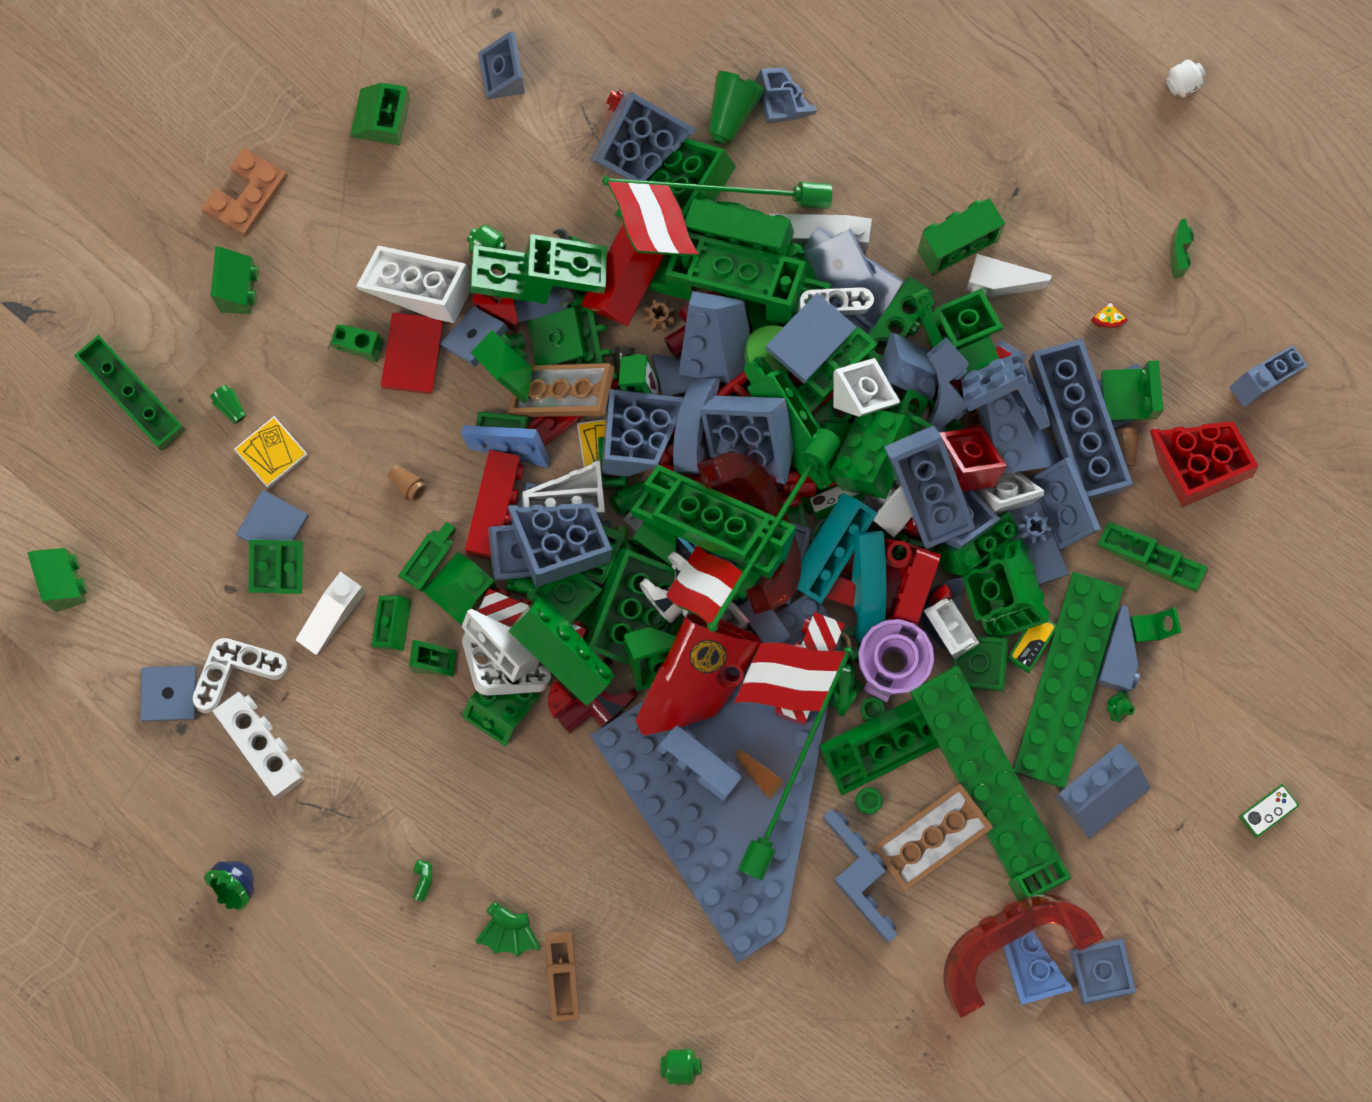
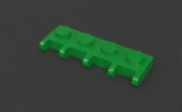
[576,307,617,380]

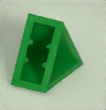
[629,521,676,567]

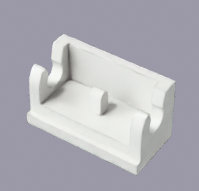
[924,598,980,659]

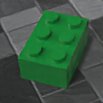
[917,198,1005,276]
[829,410,917,499]

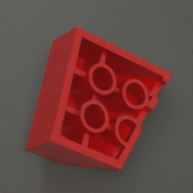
[1150,421,1258,507]

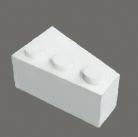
[522,460,605,518]

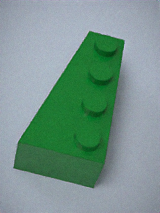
[508,593,614,706]

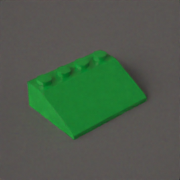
[615,138,736,222]
[584,548,684,665]

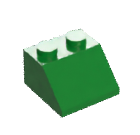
[210,246,259,314]
[934,288,1003,349]
[470,330,533,404]
[27,548,88,612]

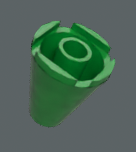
[708,71,764,145]

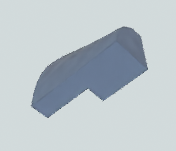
[755,68,817,124]
[652,354,700,397]

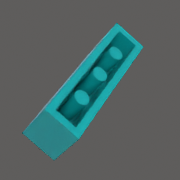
[787,493,877,604]

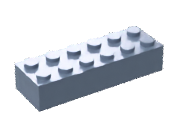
[1029,338,1133,502]

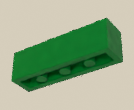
[685,199,794,257]

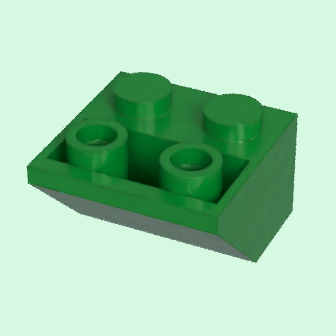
[350,83,410,145]

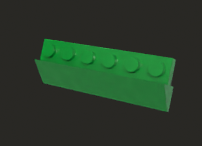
[631,465,796,579]
[819,680,967,796]

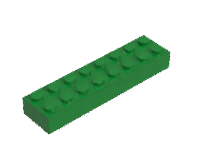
[74,334,185,451]

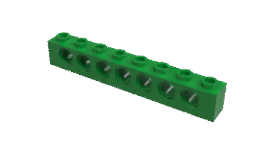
[814,276,935,428]

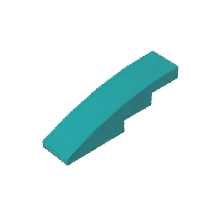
[852,531,886,643]

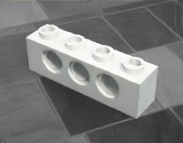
[213,692,305,800]

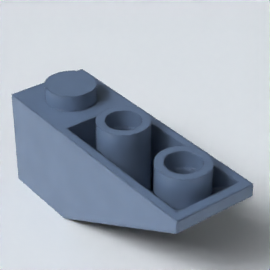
[1229,345,1308,408]

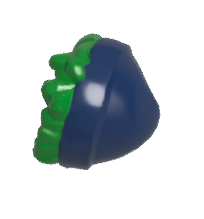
[204,861,255,910]

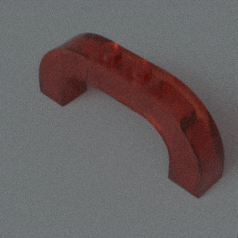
[697,453,801,615]
[943,894,1104,1018]

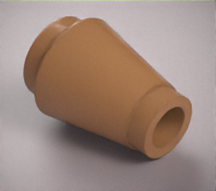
[1115,428,1139,466]
[388,465,427,501]

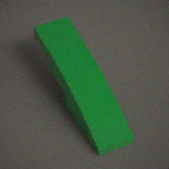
[797,327,878,414]
[1097,521,1208,593]

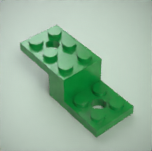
[469,234,607,304]

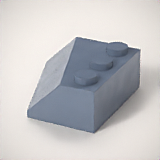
[590,92,697,181]
[679,291,750,383]
[601,389,683,476]
[977,392,1061,474]
[700,396,794,485]
[508,504,612,587]
[656,725,742,805]

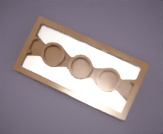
[508,363,615,417]
[873,783,993,891]

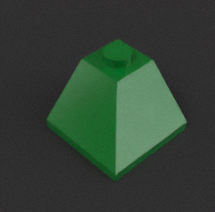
[422,552,497,626]
[624,627,676,691]

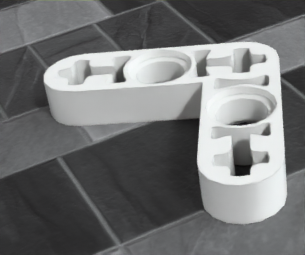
[798,288,874,315]
[462,632,551,695]
[193,638,288,713]

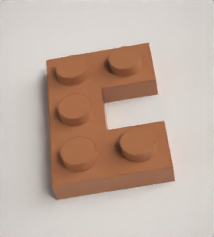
[201,148,288,237]

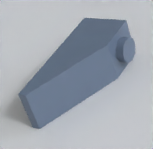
[1096,605,1140,693]

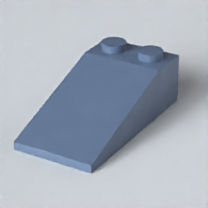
[884,426,975,549]

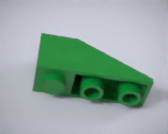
[934,511,1019,576]

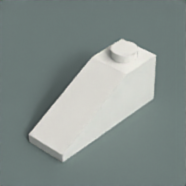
[966,254,1052,297]
[296,571,366,656]
[462,609,539,682]

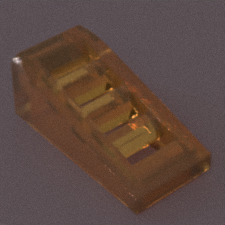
[736,749,783,800]

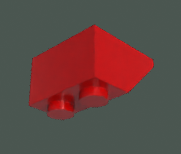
[939,427,1007,492]

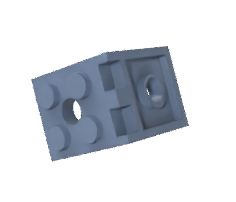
[961,352,1050,430]

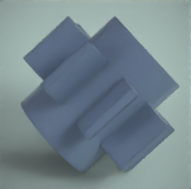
[1017,512,1052,546]

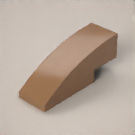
[545,930,580,1022]

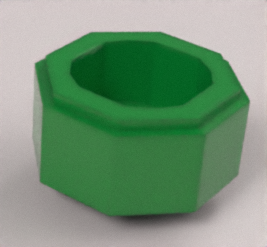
[859,696,886,722]

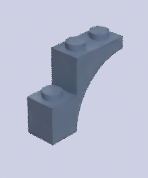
[921,337,969,433]

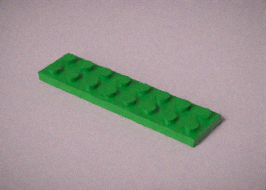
[1013,572,1124,789]
[910,665,1060,880]

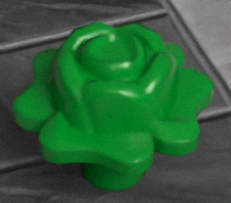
[1107,691,1135,723]

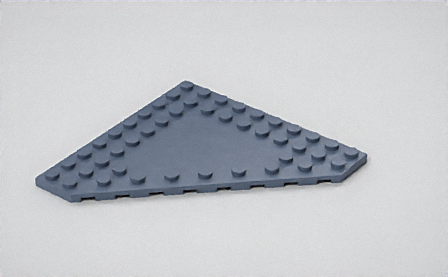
[590,595,842,963]

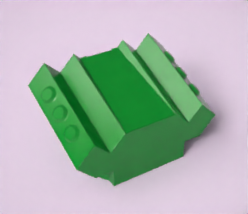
[962,539,1050,638]

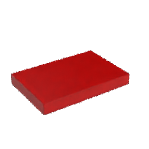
[381,312,444,395]

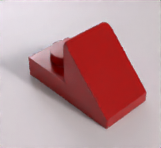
[471,293,520,333]

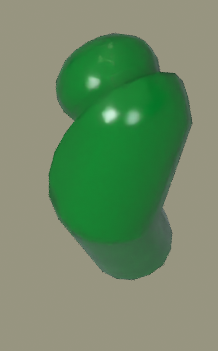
[412,859,432,902]

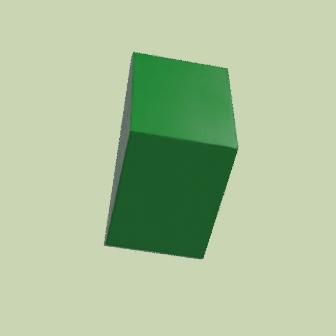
[409,640,457,677]

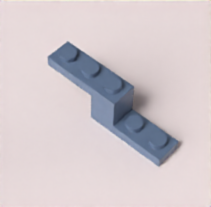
[822,809,897,943]

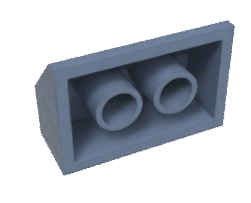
[1054,743,1151,839]

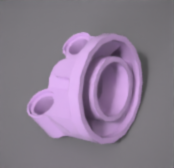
[858,619,934,703]

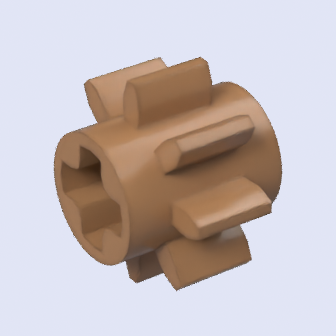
[644,300,675,333]

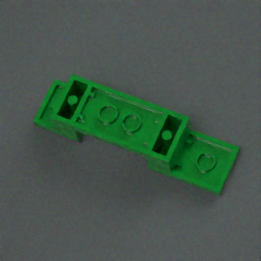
[647,232,831,325]

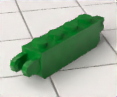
[743,356,835,490]

